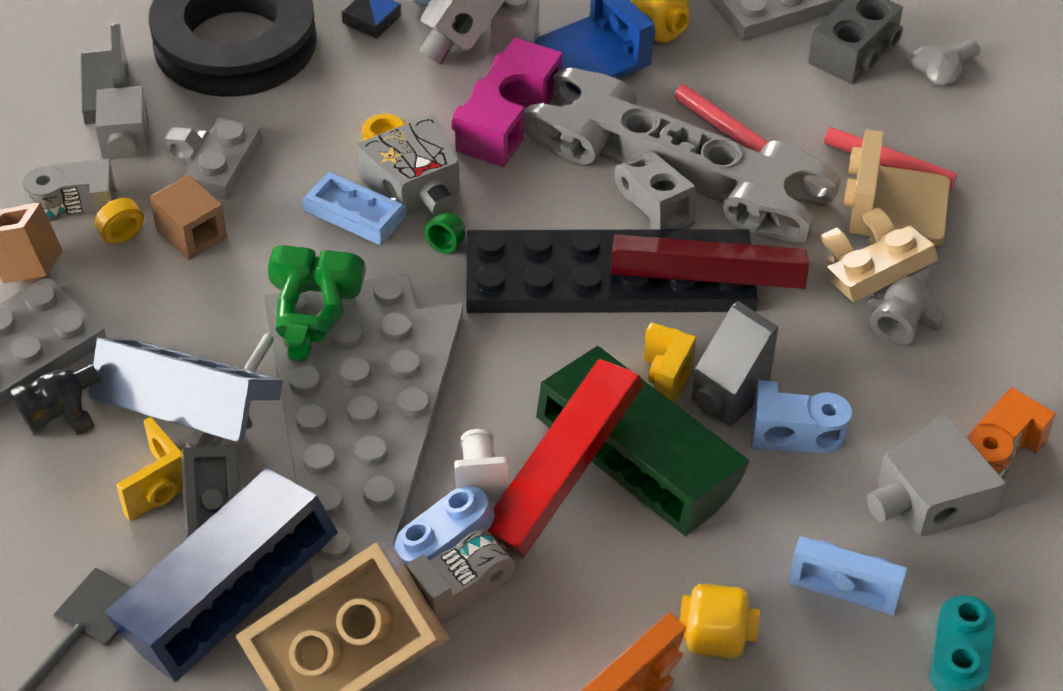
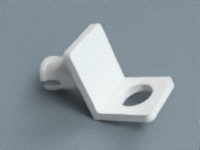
[454,429,509,549]

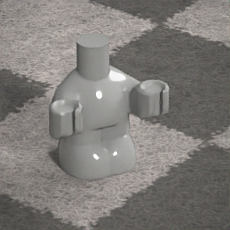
[867,266,944,345]

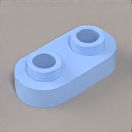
[394,486,495,564]

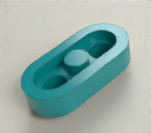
[929,595,996,691]

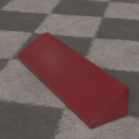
[611,234,809,289]

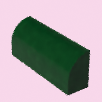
[536,345,750,537]

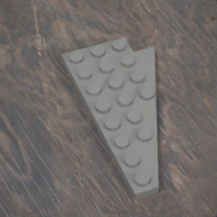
[264,274,463,583]

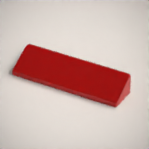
[487,359,643,558]

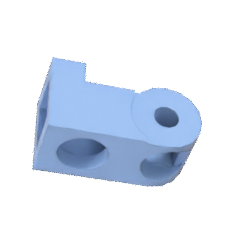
[752,380,852,453]

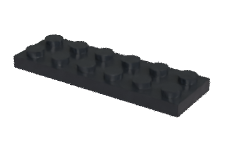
[466,229,758,313]

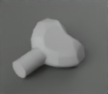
[910,40,980,86]

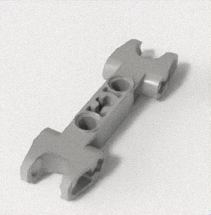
[524,68,841,243]

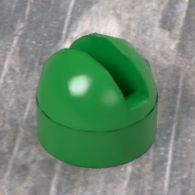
[424,212,466,254]

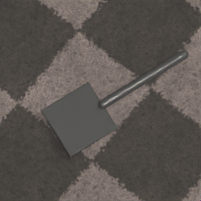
[17,567,131,691]

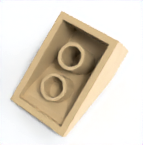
[235,542,450,691]

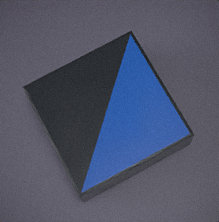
[341,0,401,38]

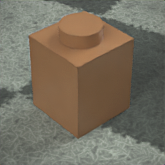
[150,174,227,260]
[0,202,63,283]

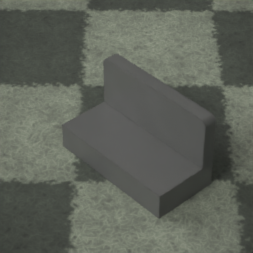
[81,23,128,125]

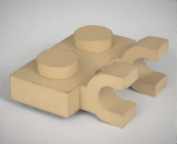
[820,207,938,303]

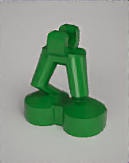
[268,245,366,361]

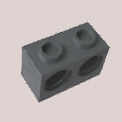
[808,0,903,84]

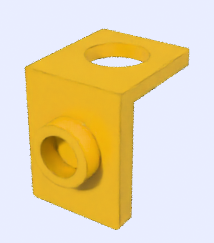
[117,416,183,521]

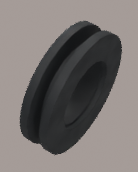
[148,0,317,97]

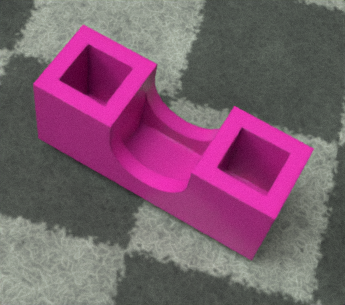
[451,37,562,168]

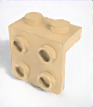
[843,129,950,246]

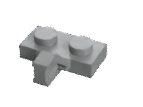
[165,117,262,200]

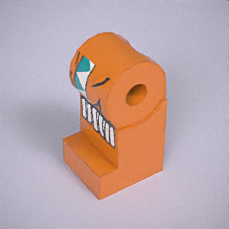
[968,387,1056,479]

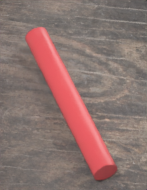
[674,84,768,152]
[824,127,958,190]

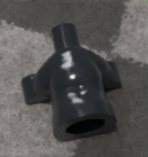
[10,363,101,436]

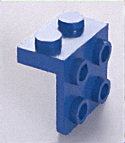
[535,0,655,93]

